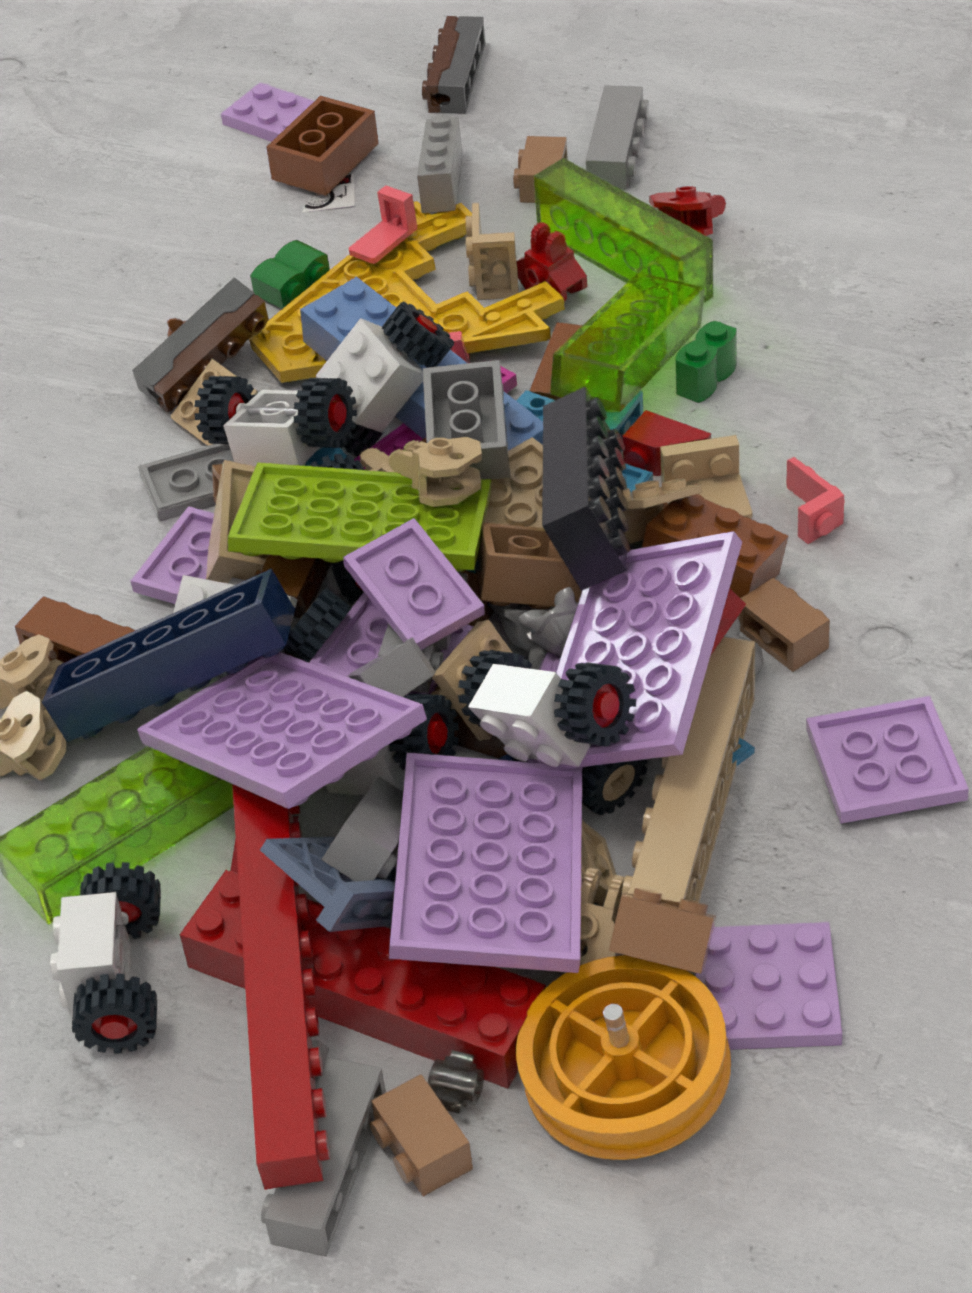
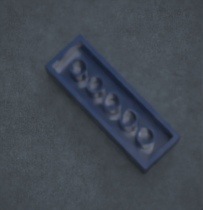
[42,568,296,743]

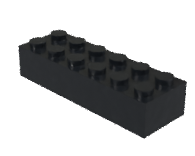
[542,387,630,591]

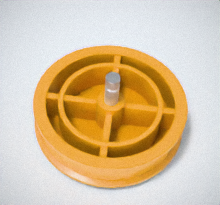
[516,955,731,1160]

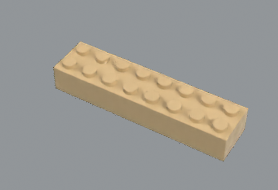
[622,637,755,906]

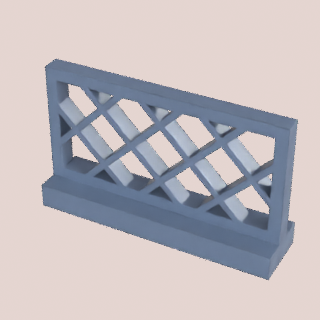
[260,837,397,932]

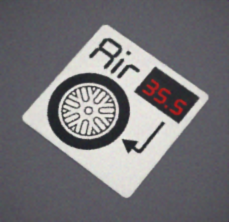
[302,172,355,212]

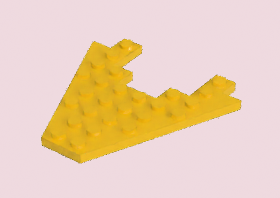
[249,201,565,383]

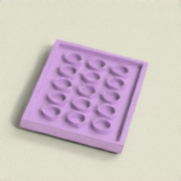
[528,531,742,768]
[137,652,427,809]
[389,753,582,973]

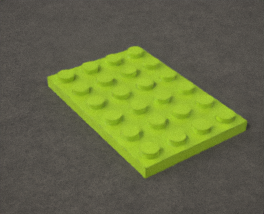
[228,462,491,572]

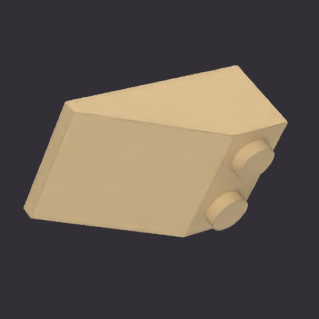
[206,460,268,584]

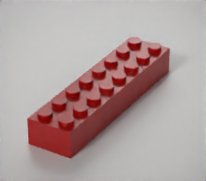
[179,870,546,1089]

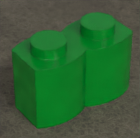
[250,240,330,309]
[675,320,737,403]

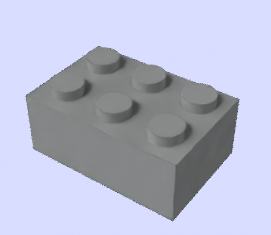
[423,360,510,480]

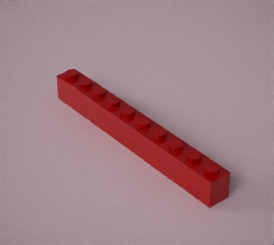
[232,784,330,1190]

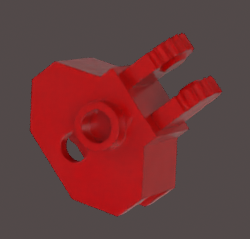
[649,186,726,238]
[517,222,588,301]

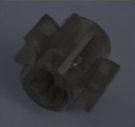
[428,1050,484,1114]

